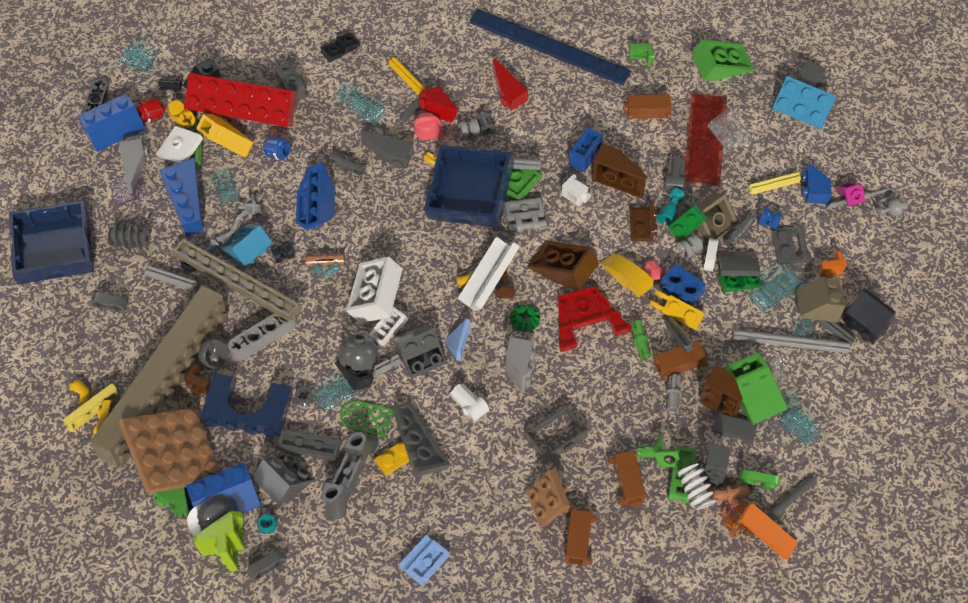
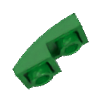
[718,273,762,292]

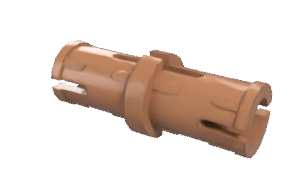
[306,253,344,268]
[707,484,750,502]

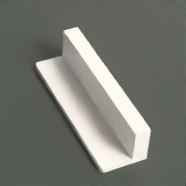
[458,237,520,311]

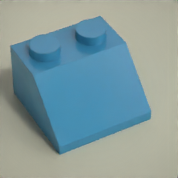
[218,225,272,267]

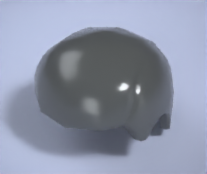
[198,338,229,369]

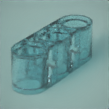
[751,268,805,313]

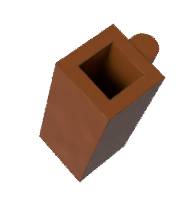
[623,94,672,120]
[654,341,708,381]
[608,451,646,508]
[565,509,598,566]

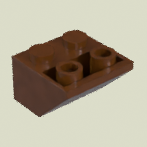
[700,365,743,418]

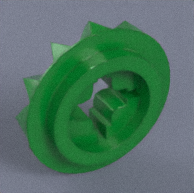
[510,304,541,332]

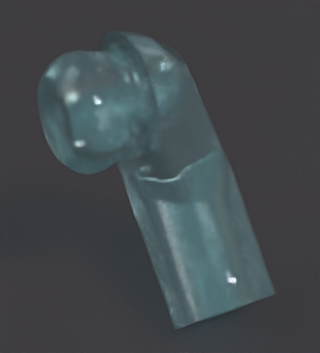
[311,262,341,279]
[794,318,813,338]

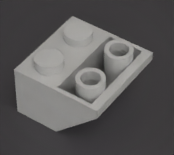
[506,337,536,393]

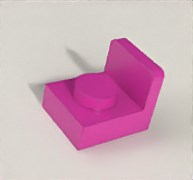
[835,181,865,206]

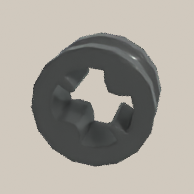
[295,387,313,406]

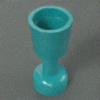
[656,188,686,226]

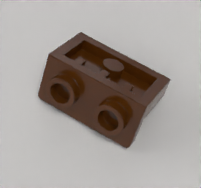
[629,202,658,241]

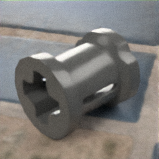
[477,112,496,135]

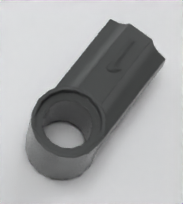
[664,157,685,191]

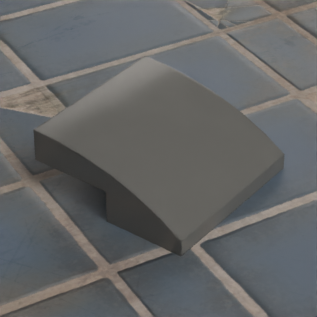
[717,252,760,276]

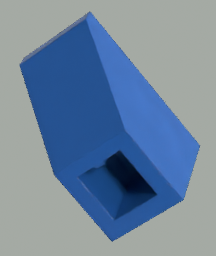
[801,164,832,204]

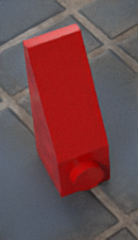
[492,59,528,111]

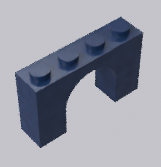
[201,373,293,438]

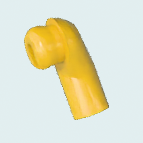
[70,380,90,406]

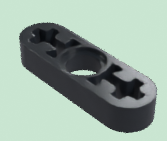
[83,78,109,113]

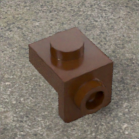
[184,364,210,395]

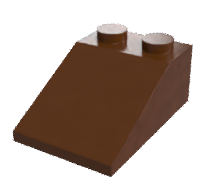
[592,144,647,199]
[527,240,599,290]

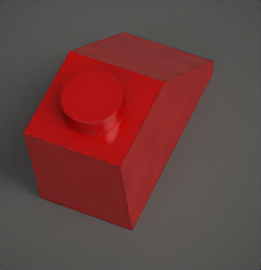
[418,86,458,122]

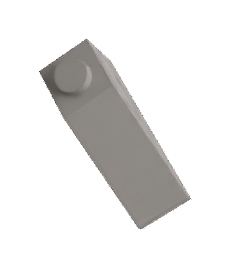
[119,138,148,195]

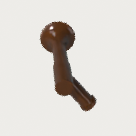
[483,250,515,298]

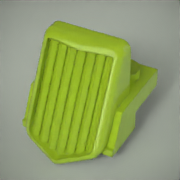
[194,511,245,572]

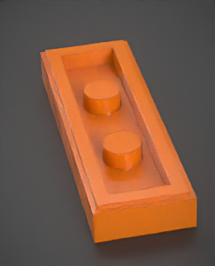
[739,503,798,560]

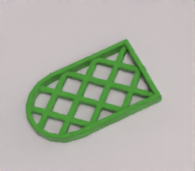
[340,400,393,437]

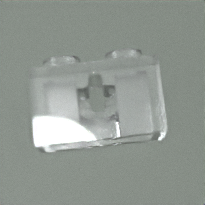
[707,108,751,153]

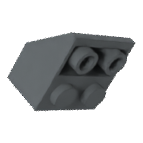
[392,324,447,379]
[252,453,315,505]

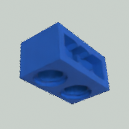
[569,127,603,173]
[660,264,706,306]

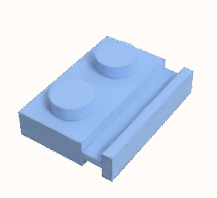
[399,534,450,586]

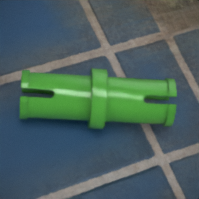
[630,320,652,360]

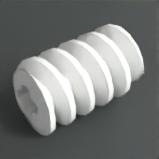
[678,463,717,510]

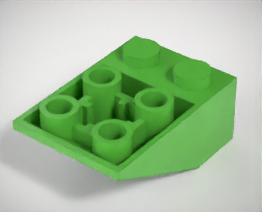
[724,352,788,425]

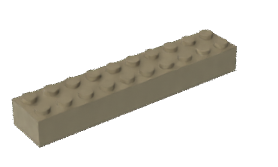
[90,286,227,468]

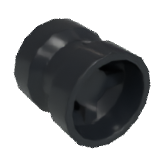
[270,240,294,264]

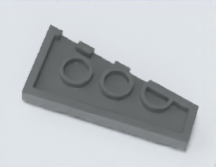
[392,402,450,477]

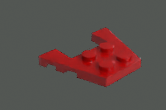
[558,286,632,352]

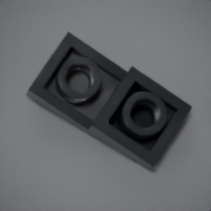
[320,32,360,63]

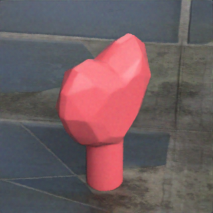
[643,260,666,280]

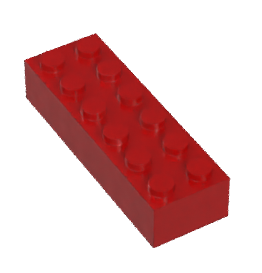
[184,73,298,127]

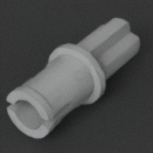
[666,374,682,412]

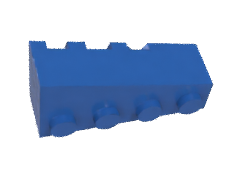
[159,158,203,236]

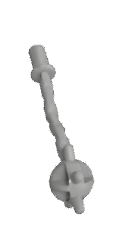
[204,193,265,254]

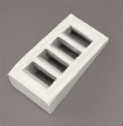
[368,307,408,346]

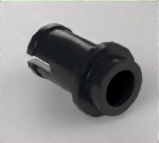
[158,78,182,92]

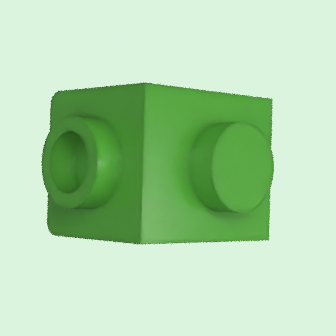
[629,43,655,67]

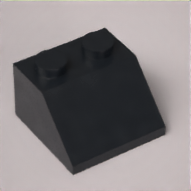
[843,288,896,344]

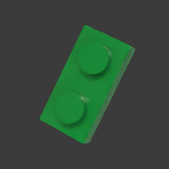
[667,204,708,241]

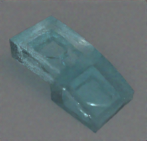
[313,377,359,411]

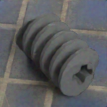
[108,222,150,249]

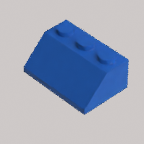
[78,93,146,152]
[185,463,261,514]

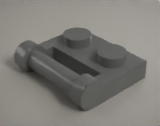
[771,227,812,265]

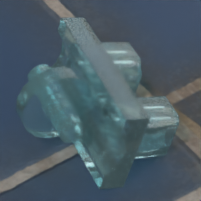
[118,46,155,73]
[779,407,821,446]

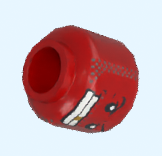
[137,97,165,123]

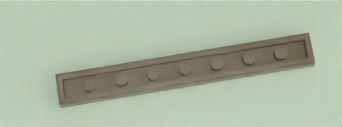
[171,238,302,322]

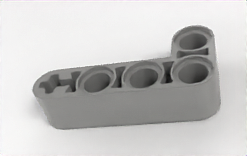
[228,310,297,361]

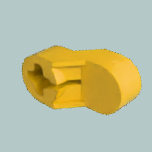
[167,100,195,130]

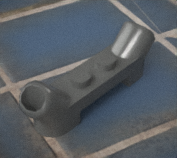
[322,432,377,519]

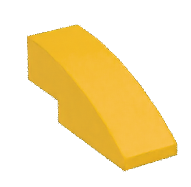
[600,253,654,298]

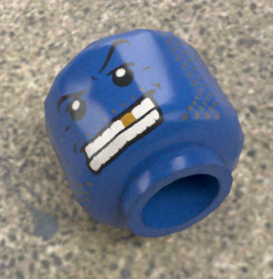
[263,135,291,161]

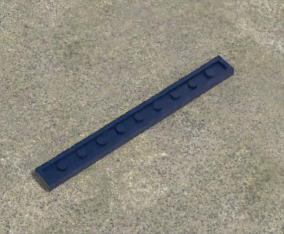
[470,9,631,86]

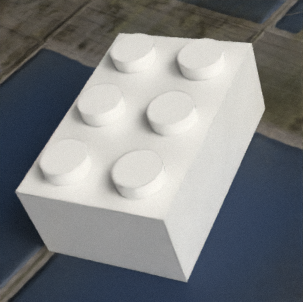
[346,257,403,323]

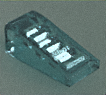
[210,169,239,205]

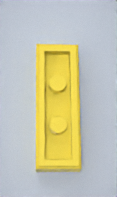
[63,383,120,432]

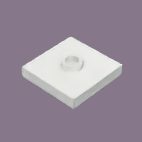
[156,126,203,164]

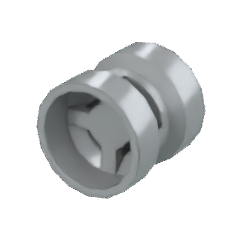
[458,118,480,139]
[677,234,703,259]

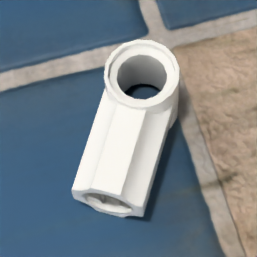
[450,384,489,423]

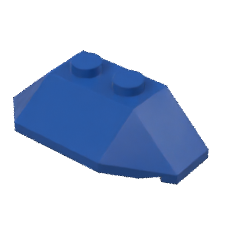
[296,162,335,231]

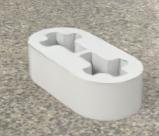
[703,238,719,272]

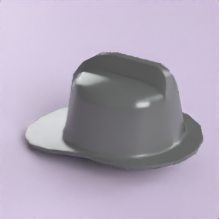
[187,494,234,535]

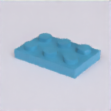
[772,76,837,129]

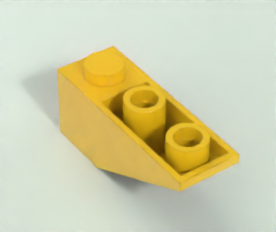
[196,114,254,157]

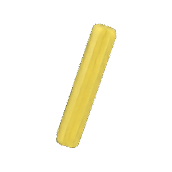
[748,172,801,194]

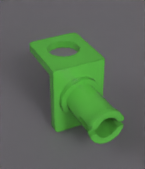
[637,435,682,468]

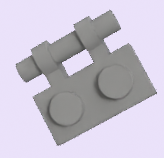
[505,198,546,232]

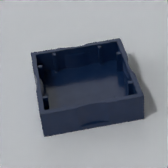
[424,145,514,228]
[9,200,93,285]

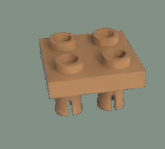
[526,469,574,527]

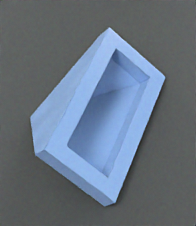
[445,319,470,361]

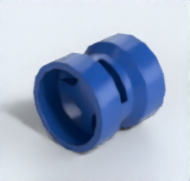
[759,207,783,230]

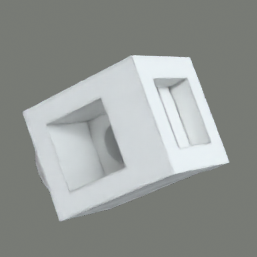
[561,174,591,206]

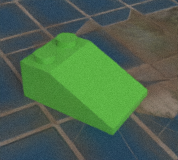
[691,39,755,81]

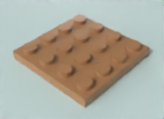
[119,408,221,494]

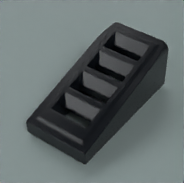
[335,360,374,391]

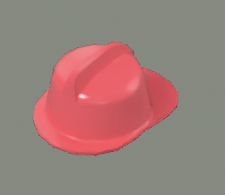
[414,112,445,140]

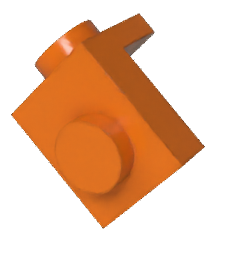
[818,251,846,278]

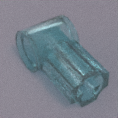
[349,96,386,127]

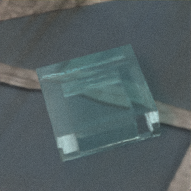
[337,86,357,104]

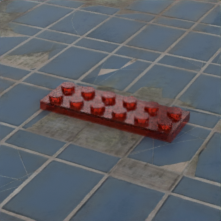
[684,94,727,186]

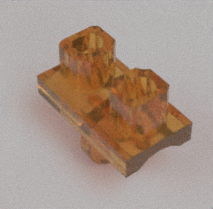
[723,500,759,539]

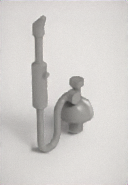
[827,188,907,216]

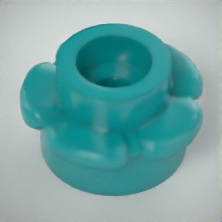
[257,514,278,534]

